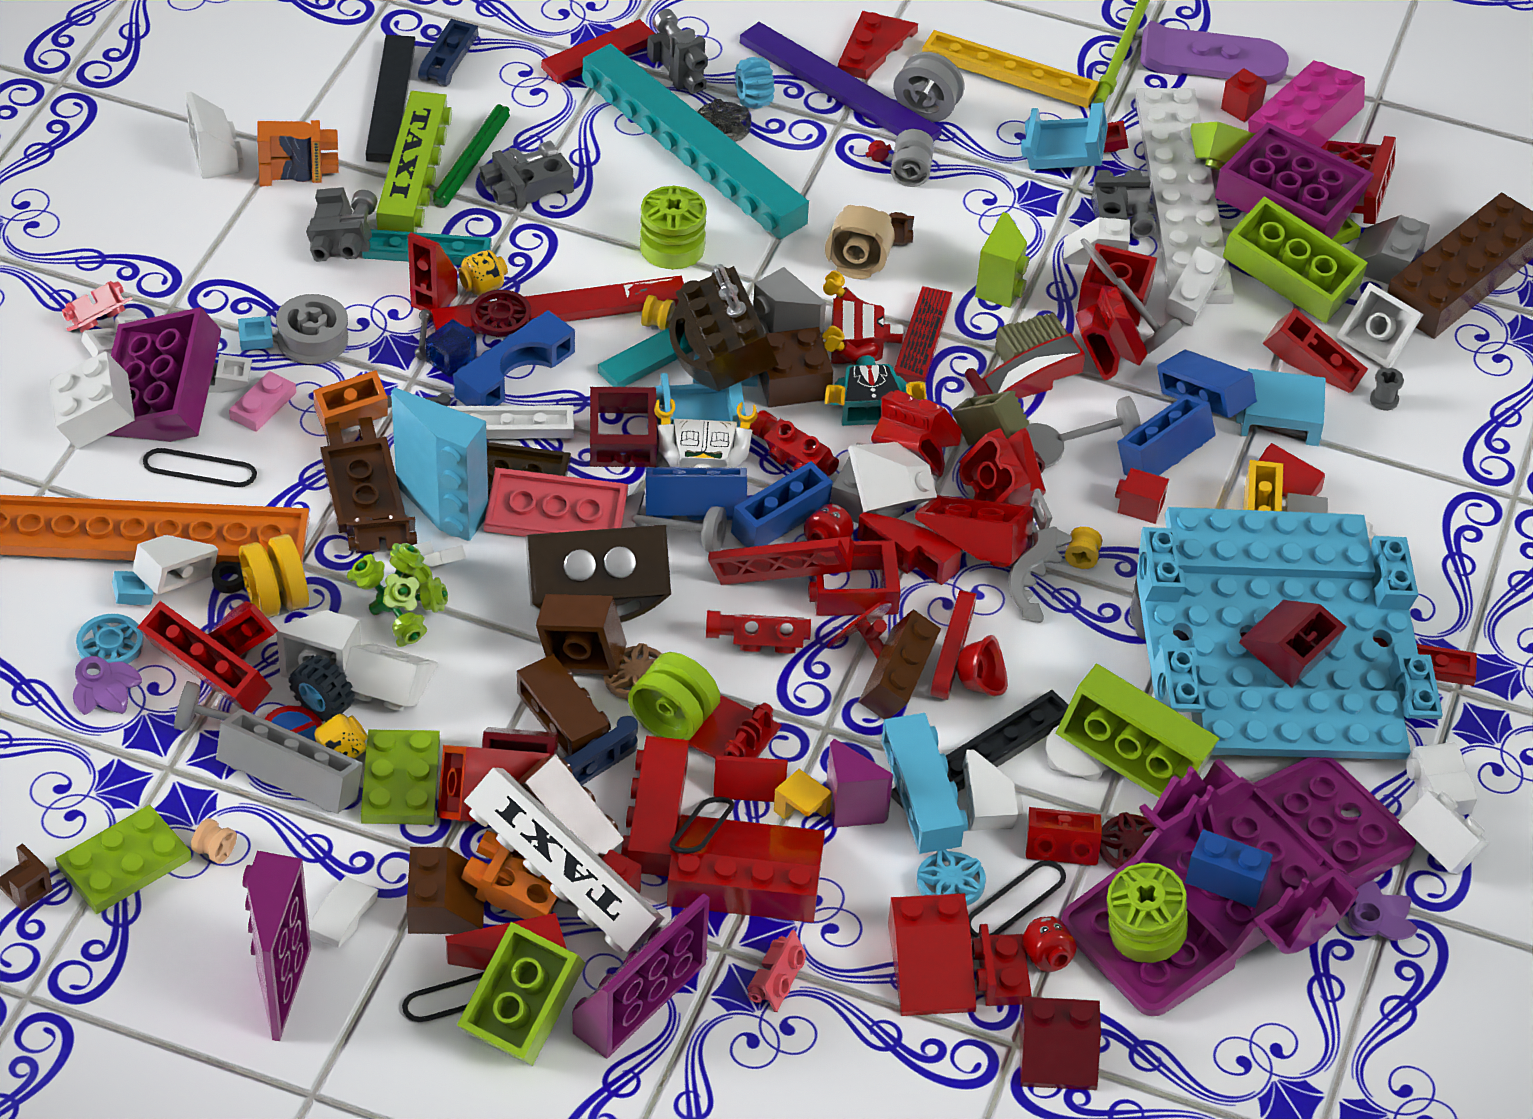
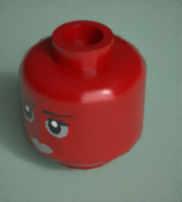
[804,503,854,541]
[1022,916,1077,972]

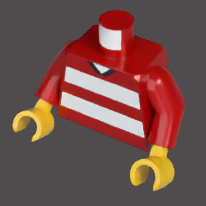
[822,270,903,365]

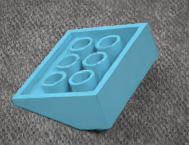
[391,387,488,542]

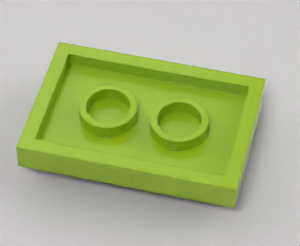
[361,729,440,825]
[55,804,192,914]

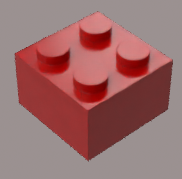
[1077,243,1157,327]

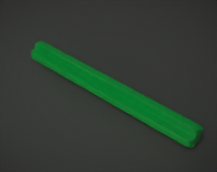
[433,104,510,207]

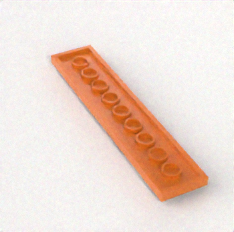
[0,495,310,566]

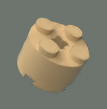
[825,205,895,279]

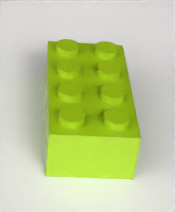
[1223,196,1368,324]
[1055,663,1220,798]

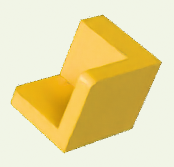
[774,769,832,819]

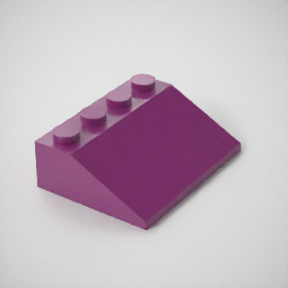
[1215,122,1374,239]
[107,307,222,442]
[242,850,311,1041]
[572,893,710,1059]

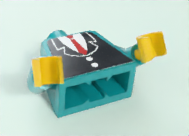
[825,355,927,426]

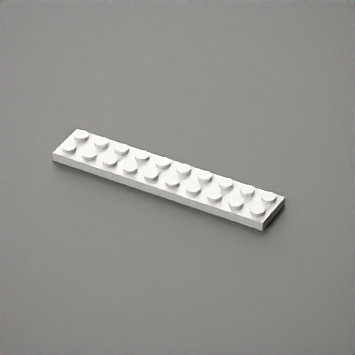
[1135,87,1234,304]

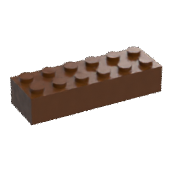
[1387,192,1533,339]

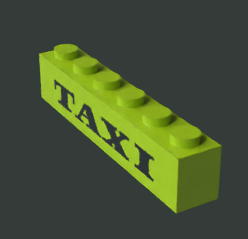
[376,91,452,232]

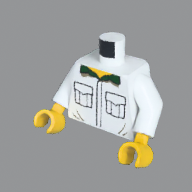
[654,398,757,468]

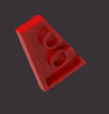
[837,10,919,80]

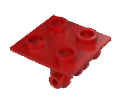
[689,695,782,759]

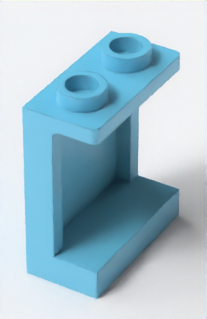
[1021,103,1108,170]
[1236,368,1326,446]
[655,373,746,427]

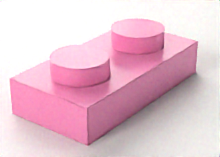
[229,371,296,432]

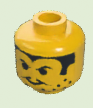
[458,250,508,296]
[314,714,368,759]

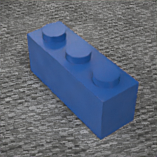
[1157,349,1257,418]
[1117,394,1216,476]
[731,461,833,547]
[645,467,747,520]

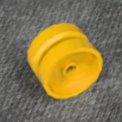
[239,534,309,618]

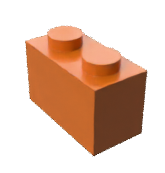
[313,370,388,435]

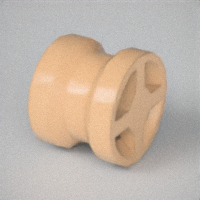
[191,818,237,864]

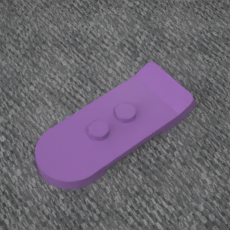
[1140,20,1289,85]

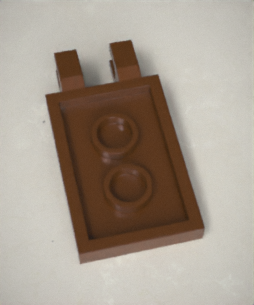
[320,417,405,533]

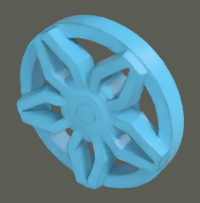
[76,614,144,664]
[917,850,986,906]

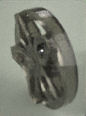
[697,99,751,142]

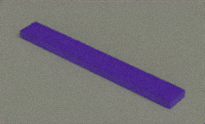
[739,21,942,141]

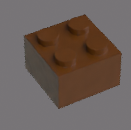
[758,327,834,408]
[536,594,627,675]

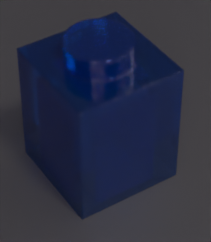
[425,319,477,377]

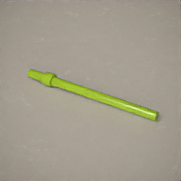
[1093,0,1150,105]

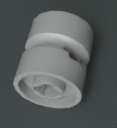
[891,129,934,187]

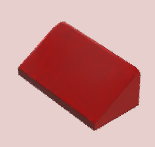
[1258,443,1325,498]
[713,755,788,802]

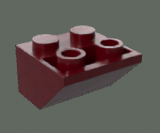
[1239,600,1347,688]

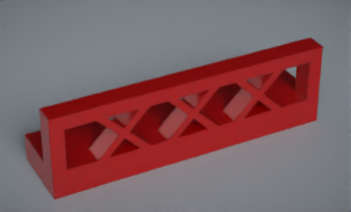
[708,536,855,585]

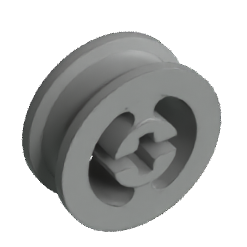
[893,52,965,122]
[276,294,348,364]

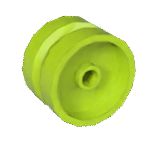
[628,652,720,740]

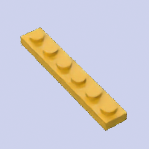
[922,30,1099,108]

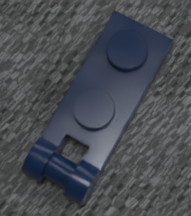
[418,19,479,86]
[562,716,638,786]

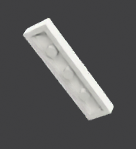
[447,405,574,439]

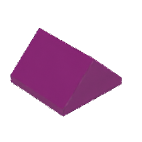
[826,738,893,828]

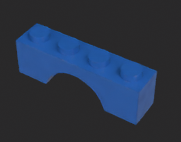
[453,310,575,406]

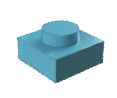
[238,316,273,351]
[112,571,153,605]

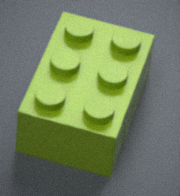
[457,922,586,1066]

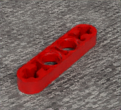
[930,590,977,700]

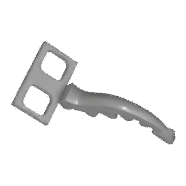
[1008,488,1072,623]

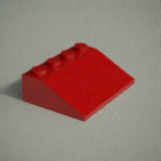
[667,814,825,923]

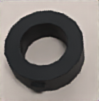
[212,561,245,594]

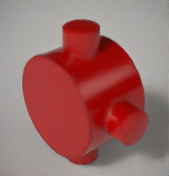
[865,140,892,162]

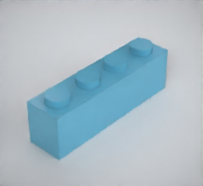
[881,713,968,854]

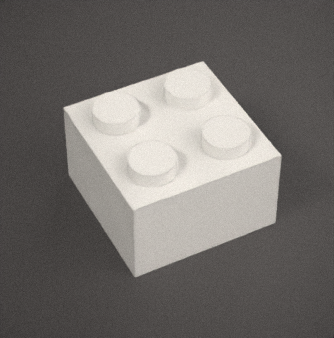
[49,351,135,449]

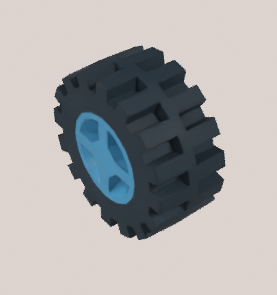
[288,655,355,722]

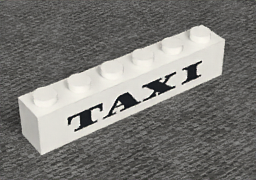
[464,768,665,953]

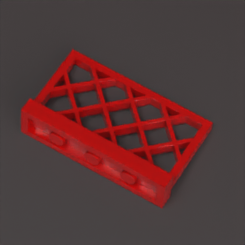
[1321,136,1396,224]

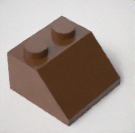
[406,847,484,934]

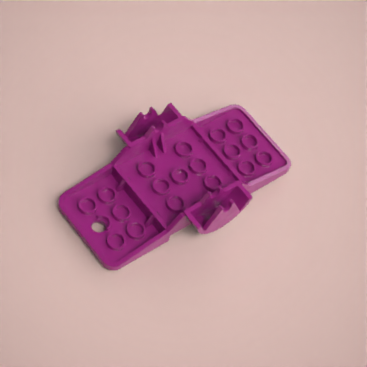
[1061,757,1416,1016]

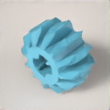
[734,57,775,109]

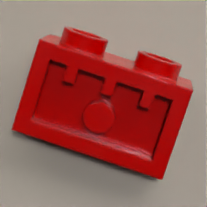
[1025,807,1102,866]
[972,924,1032,1006]

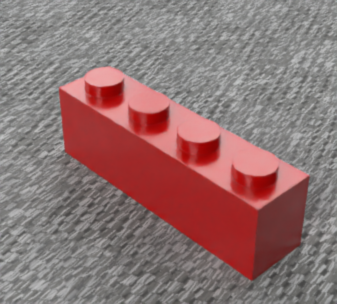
[137,601,273,713]
[621,736,689,877]

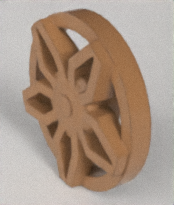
[603,643,662,700]

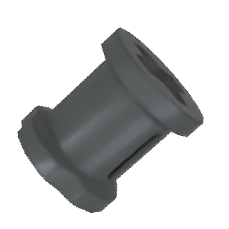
[1370,368,1404,411]

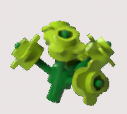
[347,543,448,647]

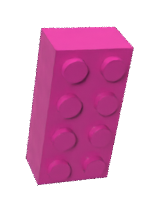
[1248,60,1365,148]

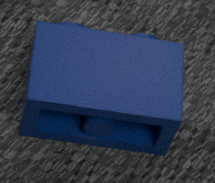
[1185,829,1273,908]

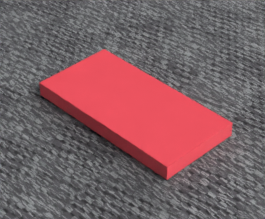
[484,467,629,537]

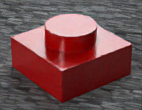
[1104,120,1129,153]

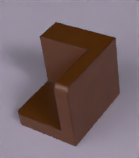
[0,843,53,911]

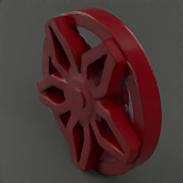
[471,290,531,337]
[1100,812,1157,869]

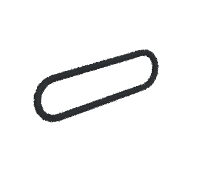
[143,448,257,487]
[669,797,735,853]
[968,860,1066,938]
[402,972,484,1022]

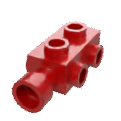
[750,410,839,476]
[706,610,811,654]

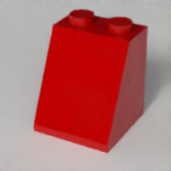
[437,745,550,822]

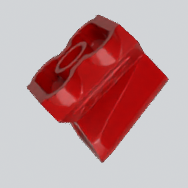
[1075,285,1148,380]
[871,390,962,477]
[959,427,1046,506]

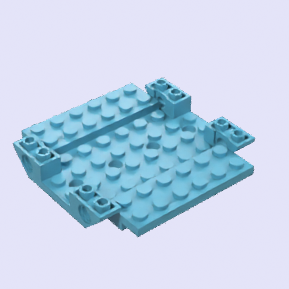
[1137,507,1443,760]

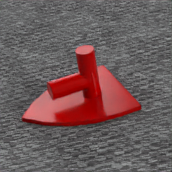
[826,600,892,660]

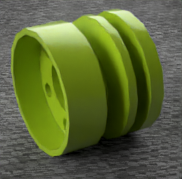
[640,185,707,270]
[1107,863,1188,963]

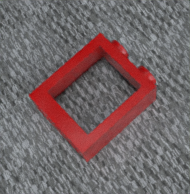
[808,540,901,616]

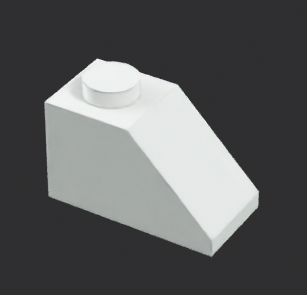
[1063,217,1130,265]
[132,535,218,595]
[962,750,1023,831]

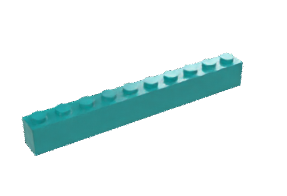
[582,43,809,240]

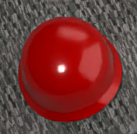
[957,635,1008,696]

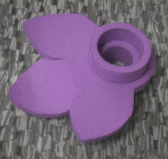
[73,656,142,715]
[1348,880,1418,940]

